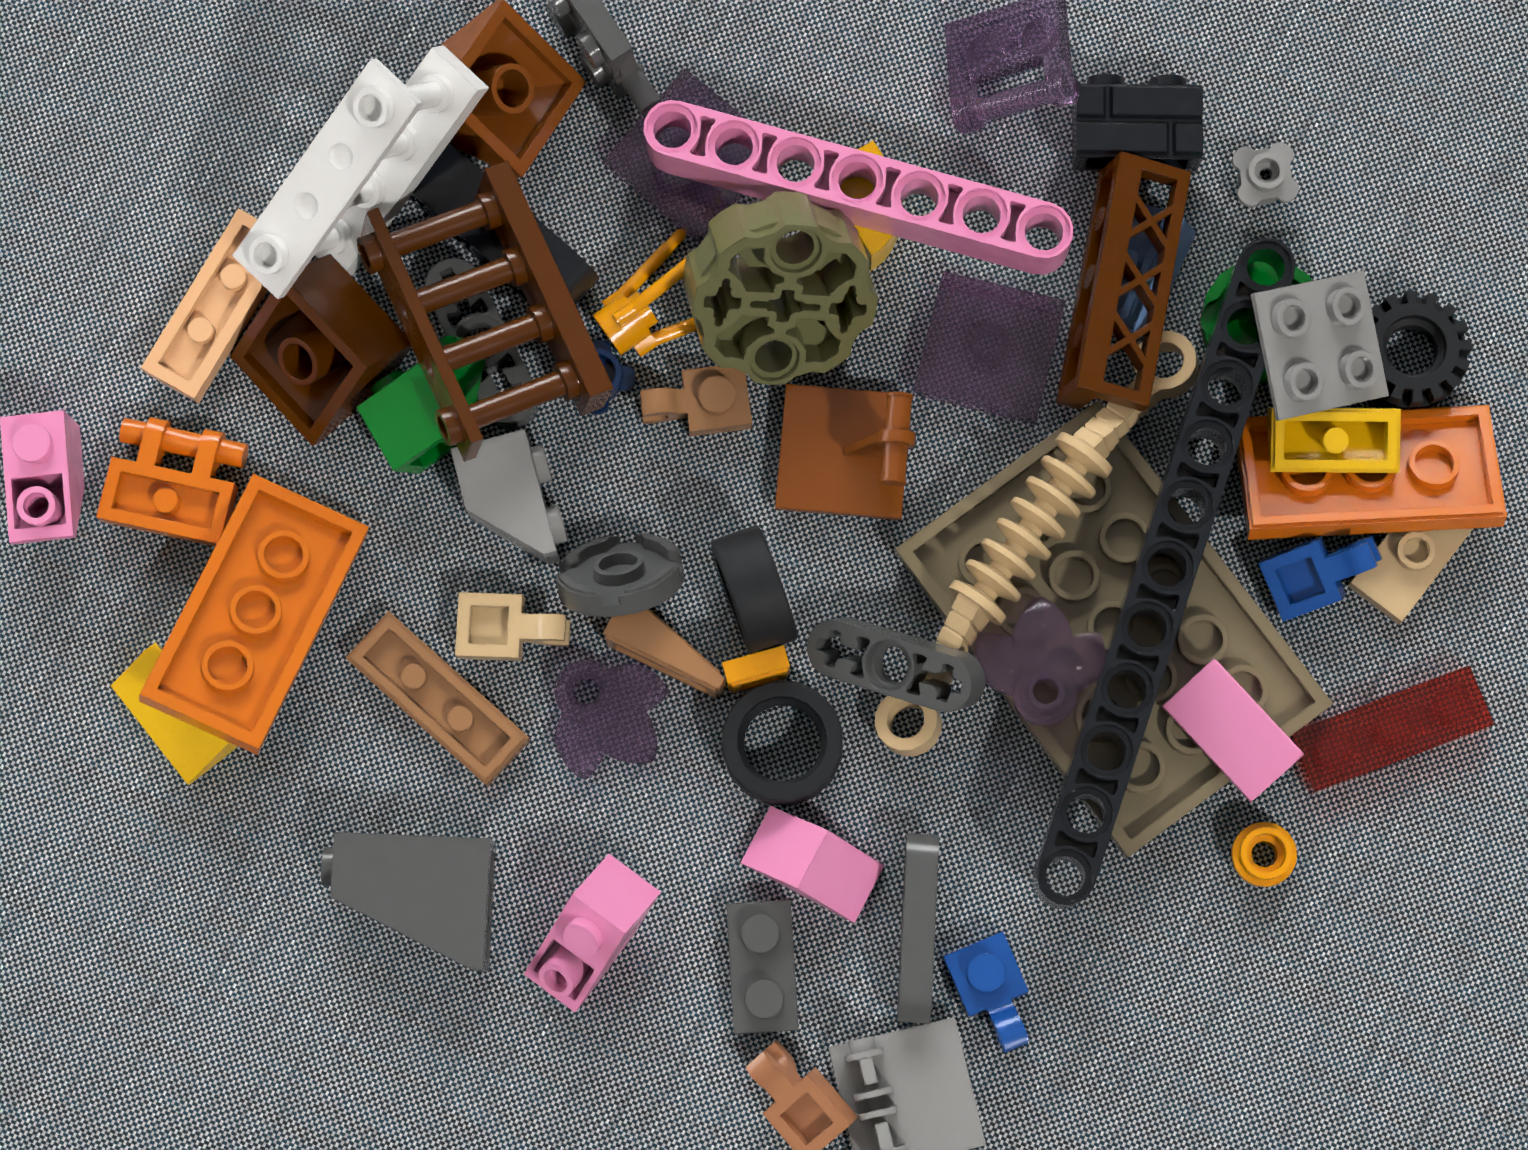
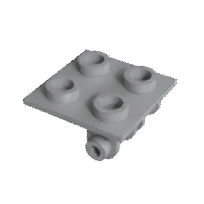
[1251,270,1389,421]
[828,1017,986,1150]

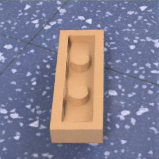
[141,208,268,404]

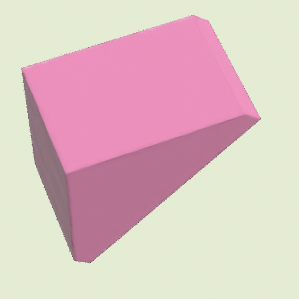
[741,806,884,924]

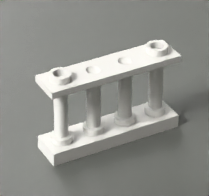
[232,45,489,299]

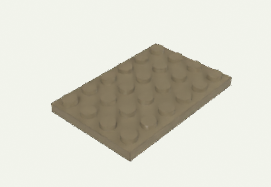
[894,400,1333,859]

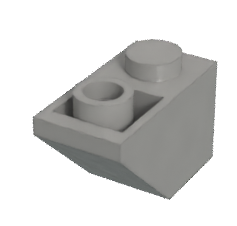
[451,429,568,565]

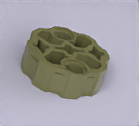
[683,191,878,385]

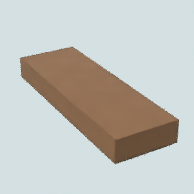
[346,611,531,787]

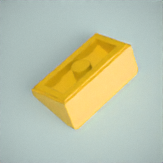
[1267,407,1401,473]
[111,642,238,785]

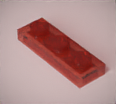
[1289,665,1494,795]

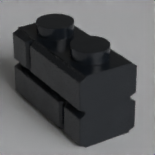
[1072,74,1203,172]

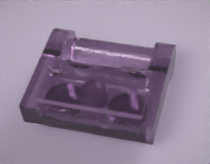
[945,0,1079,134]

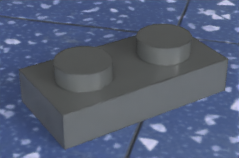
[726,900,799,1035]

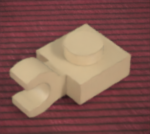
[455,592,571,661]

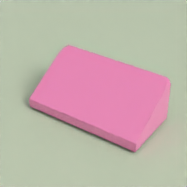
[1162,659,1303,803]

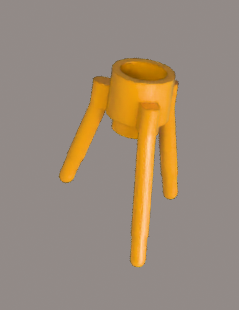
[592,228,697,357]

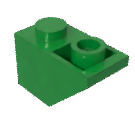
[356,335,486,474]

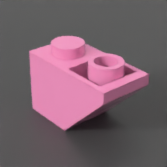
[0,410,85,545]
[524,854,661,1012]

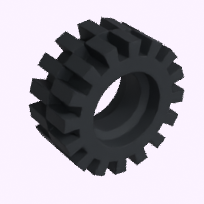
[1372,291,1472,409]

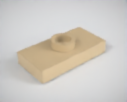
[1348,528,1473,625]

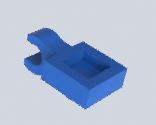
[1258,535,1382,622]
[943,931,1030,1053]

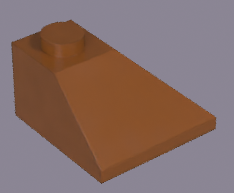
[440,0,587,178]

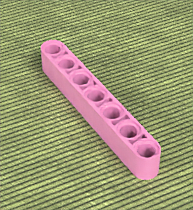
[643,100,1073,275]

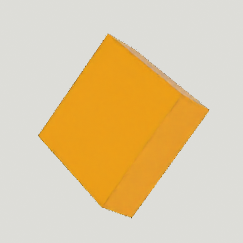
[722,645,790,693]

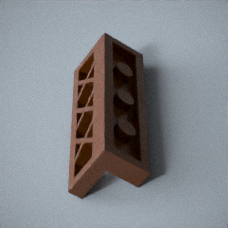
[1056,151,1191,412]

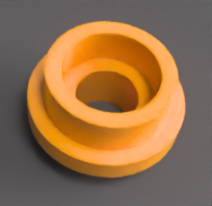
[1231,822,1297,887]

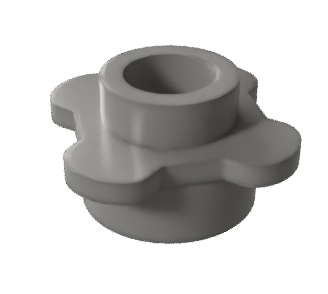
[1232,142,1299,207]

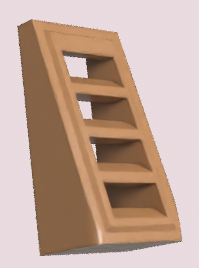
[603,609,726,699]

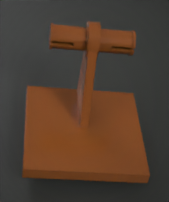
[775,384,916,520]

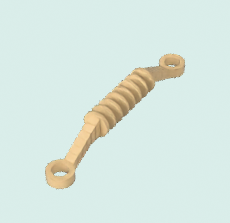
[875,331,1199,756]

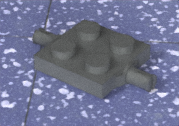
[545,0,663,116]

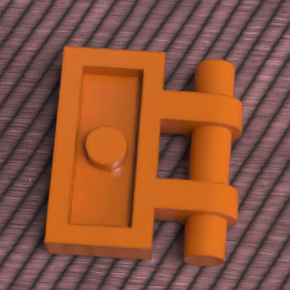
[96,417,249,546]

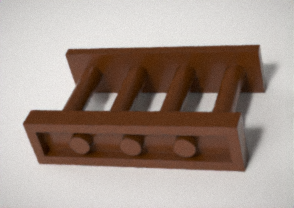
[357,160,614,462]

